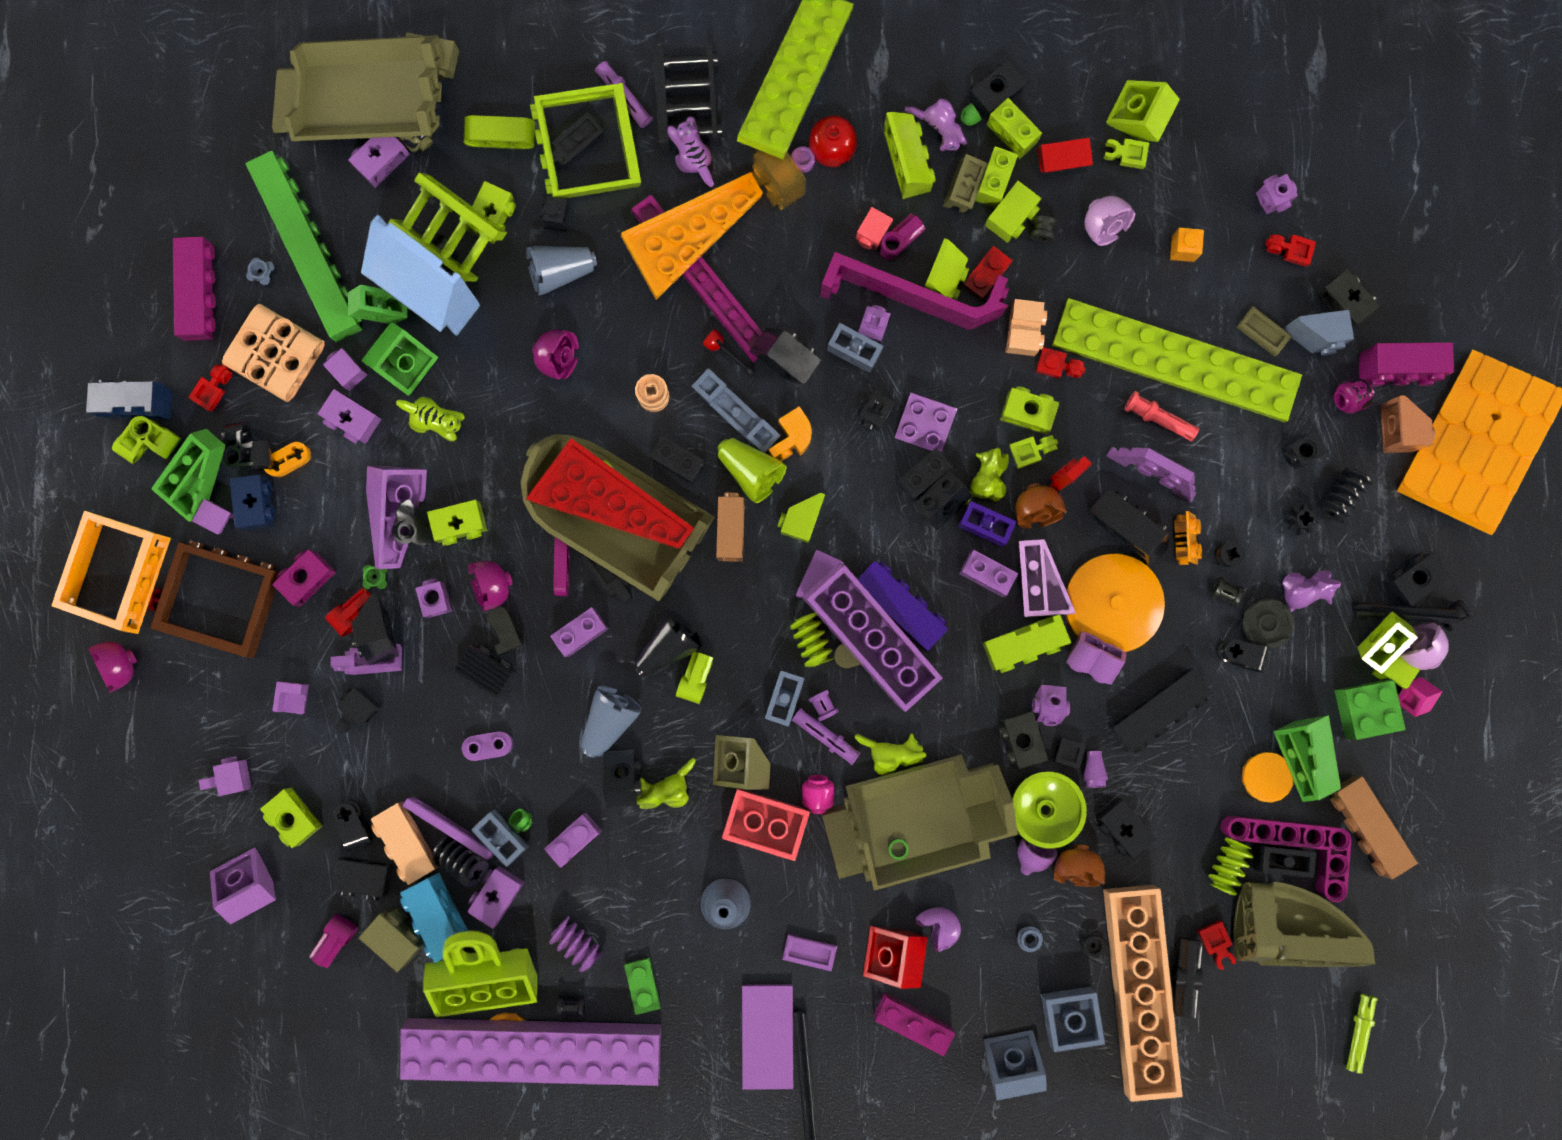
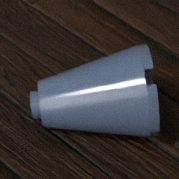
[526,246,597,296]
[581,685,642,758]
[701,879,751,929]

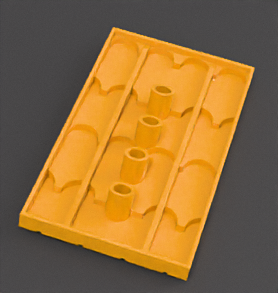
[1397,350,1562,535]

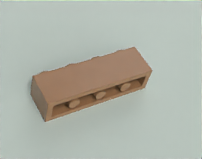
[1330,775,1418,880]

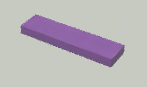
[403,797,494,860]

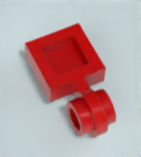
[1265,235,1316,267]
[1035,347,1086,379]
[188,364,232,412]

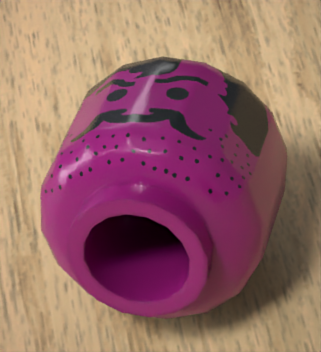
[1334,378,1374,414]

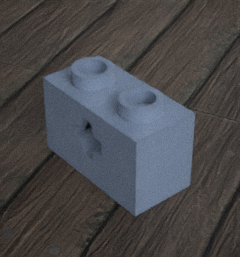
[827,323,883,373]
[472,810,530,867]

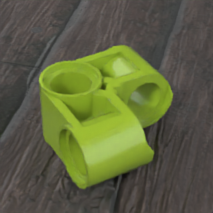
[112,416,182,465]

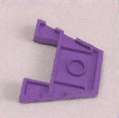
[1107,447,1196,503]

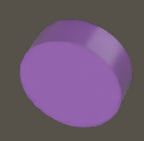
[791,146,815,173]

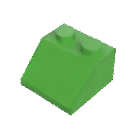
[361,322,439,396]

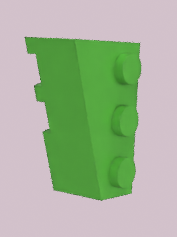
[1273,715,1341,802]

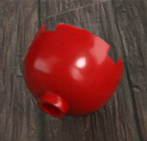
[809,115,857,167]

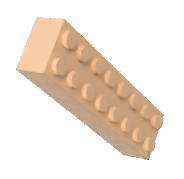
[1103,885,1182,1102]

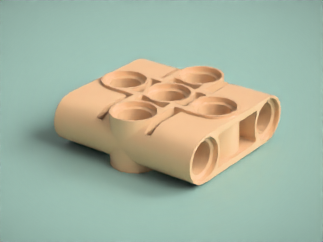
[222,304,325,402]

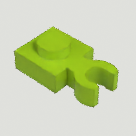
[1103,139,1149,169]

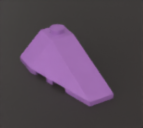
[366,466,427,569]

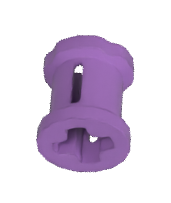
[808,689,839,722]

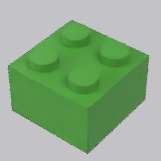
[1334,680,1406,740]

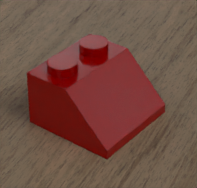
[863,926,928,989]

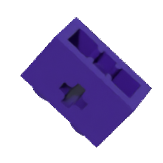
[957,501,1017,547]

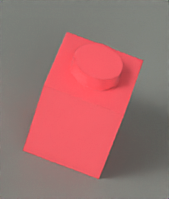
[856,207,893,251]

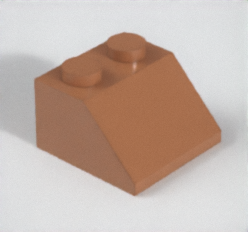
[1380,396,1435,453]

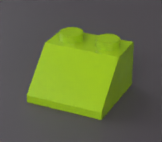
[1106,80,1180,142]
[924,238,969,301]

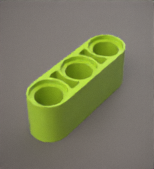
[463,115,535,149]

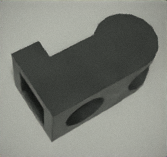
[487,606,524,655]

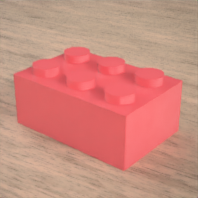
[722,788,810,861]

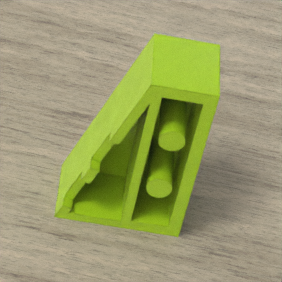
[982,614,1071,673]

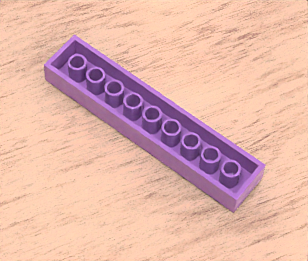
[400,1018,661,1086]

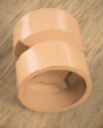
[635,374,670,412]

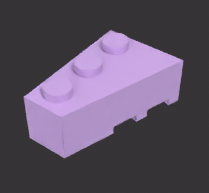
[1019,539,1076,618]

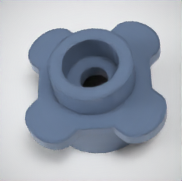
[246,258,274,285]

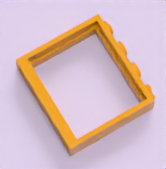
[51,511,171,634]

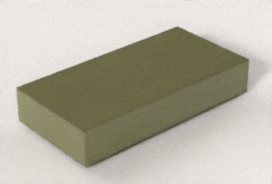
[1236,307,1292,357]

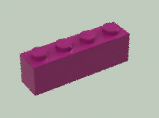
[173,237,216,341]

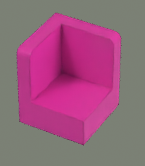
[1398,677,1442,717]

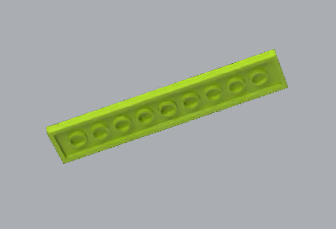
[1052,298,1302,422]

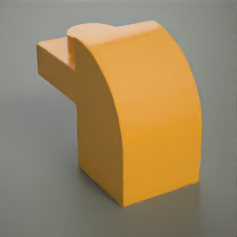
[769,406,812,461]

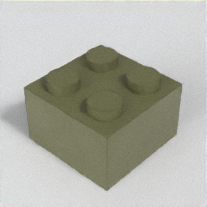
[359,907,425,972]

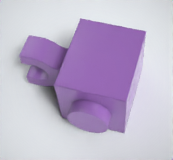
[858,305,890,344]
[198,756,252,796]

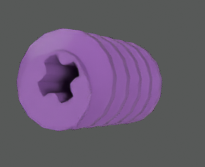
[549,916,605,973]

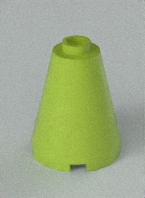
[718,438,787,503]

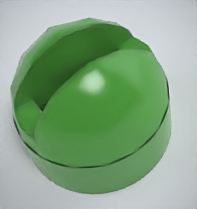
[960,103,982,126]

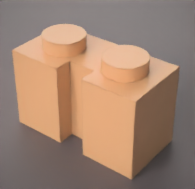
[1006,299,1047,356]

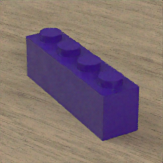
[857,561,948,652]

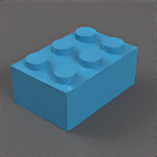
[400,873,468,963]

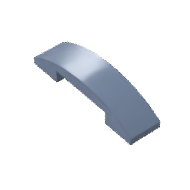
[691,368,781,453]

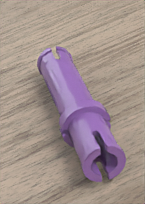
[595,61,653,128]
[791,708,861,765]

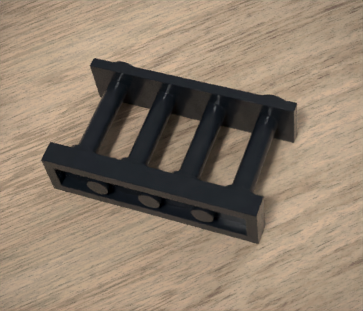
[653,42,723,150]

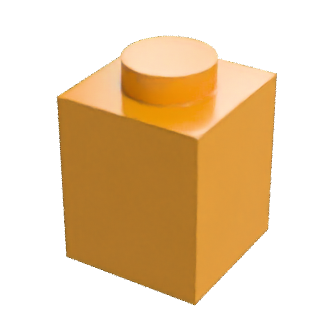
[1170,228,1204,262]

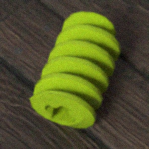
[790,612,835,667]
[1208,837,1254,896]

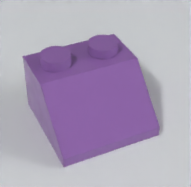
[210,848,276,924]

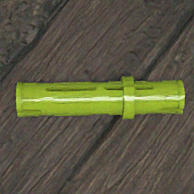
[1346,993,1378,1074]

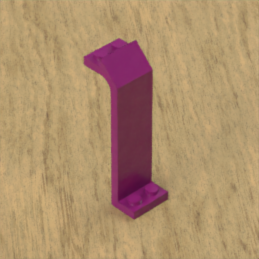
[820,252,1009,330]

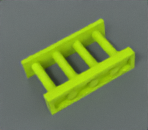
[388,173,507,283]

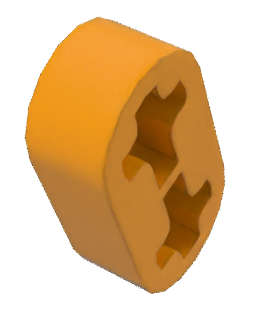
[264,442,311,477]

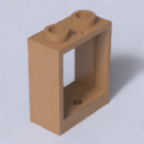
[716,493,745,562]

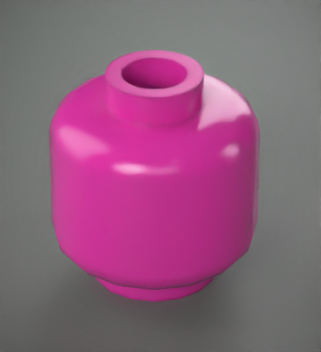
[802,775,835,814]

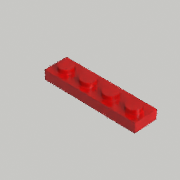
[1049,456,1092,492]

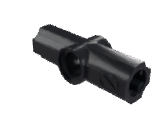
[1172,937,1203,1019]

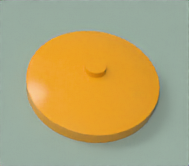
[1065,554,1165,652]

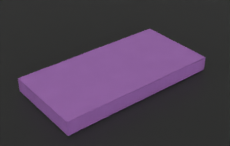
[742,984,793,1089]

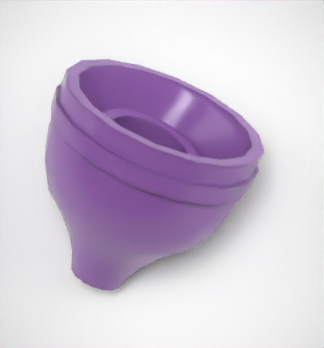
[1017,838,1057,875]

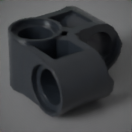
[221,421,272,471]

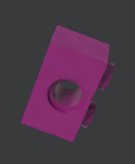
[272,549,336,607]

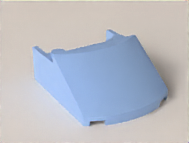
[361,215,480,336]

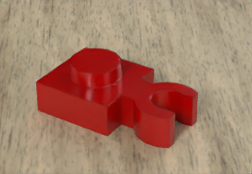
[1197,920,1236,970]

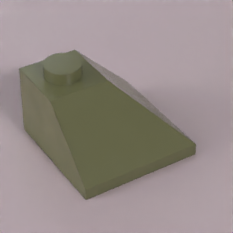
[713,735,770,790]

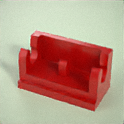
[1036,137,1093,173]

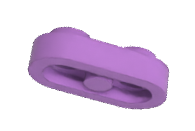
[462,731,513,761]

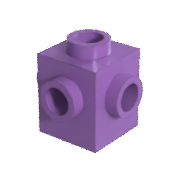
[1256,174,1298,215]
[1032,685,1070,726]

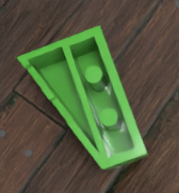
[151,429,225,522]

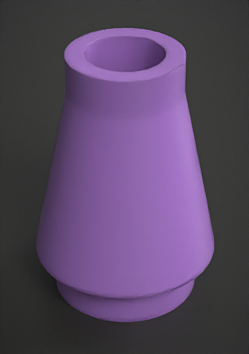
[1083,751,1108,788]

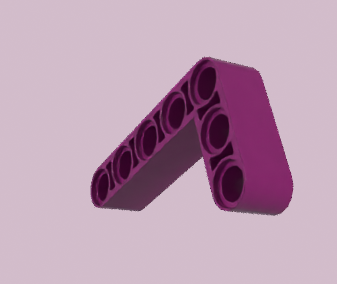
[1221,816,1351,902]

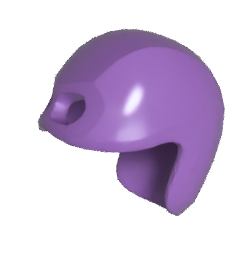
[916,907,961,952]

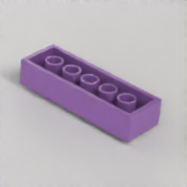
[802,564,942,712]

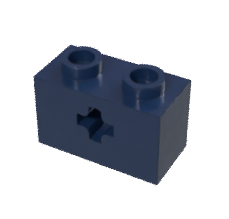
[229,475,275,530]

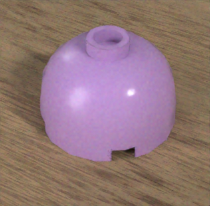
[1084,196,1135,246]
[1400,622,1449,670]

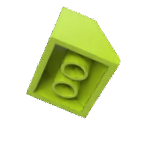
[883,112,935,199]

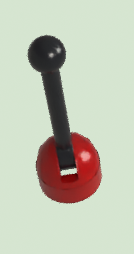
[702,329,755,376]

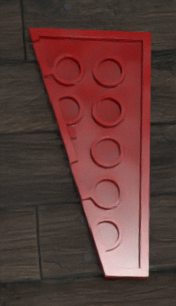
[526,438,694,549]

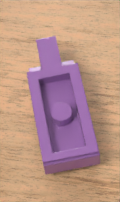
[331,644,402,675]

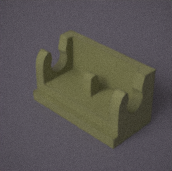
[943,154,988,213]

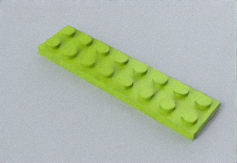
[737,0,854,159]

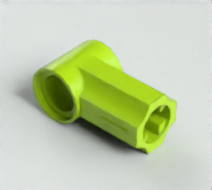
[676,652,713,704]

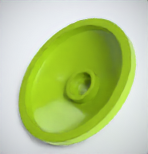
[1012,772,1087,848]

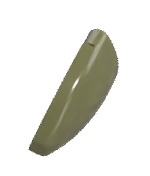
[1233,882,1375,967]

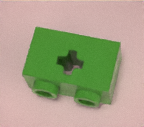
[348,285,407,324]

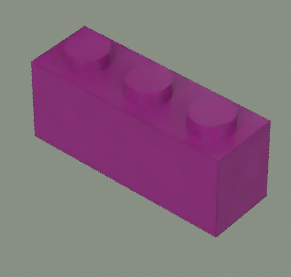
[873,992,955,1057]

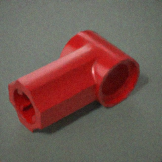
[325,588,371,637]

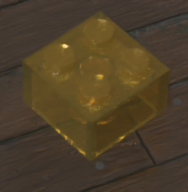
[752,151,806,210]

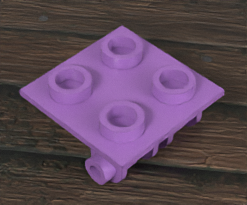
[894,392,958,452]

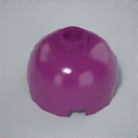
[532,329,579,380]
[468,560,512,612]
[88,642,137,693]

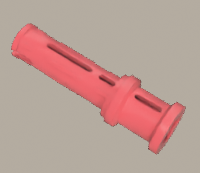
[1124,391,1199,442]

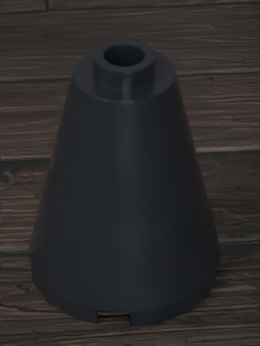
[634,610,703,677]

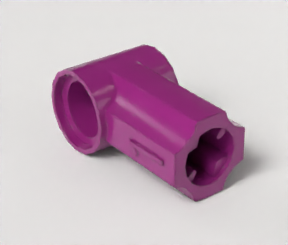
[879,214,925,261]
[309,913,358,968]

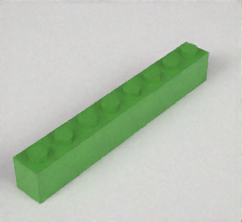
[245,151,363,343]

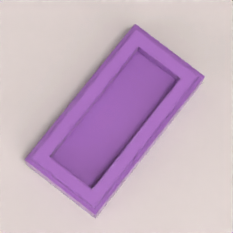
[782,933,837,972]

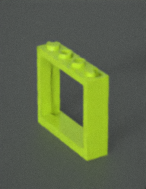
[530,83,641,199]

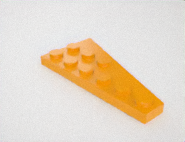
[621,172,763,300]

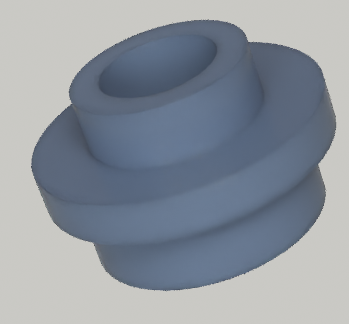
[1017,926,1043,952]

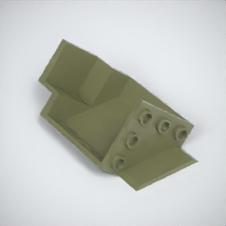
[822,754,1018,891]

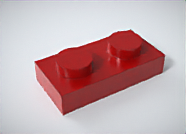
[963,246,1013,301]

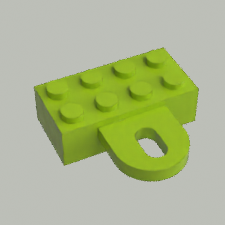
[423,931,537,1017]

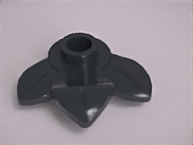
[391,499,434,546]

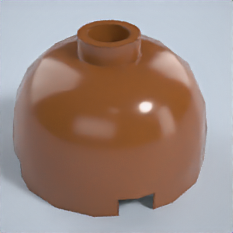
[1015,483,1067,529]
[1053,844,1105,887]

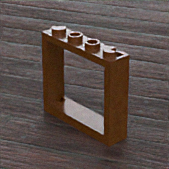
[150,540,279,658]

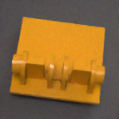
[1174,511,1202,565]

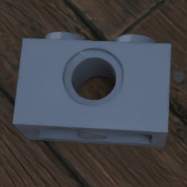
[765,671,805,727]

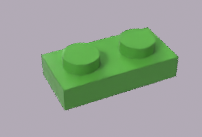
[624,957,661,1015]

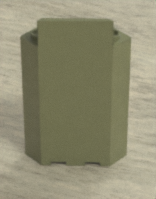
[272,35,444,141]

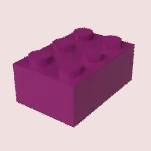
[1359,343,1454,387]

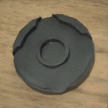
[1242,598,1294,648]

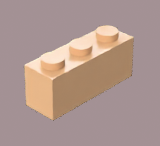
[371,802,440,885]

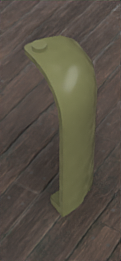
[521,434,715,601]

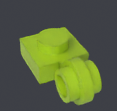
[1009,435,1059,469]

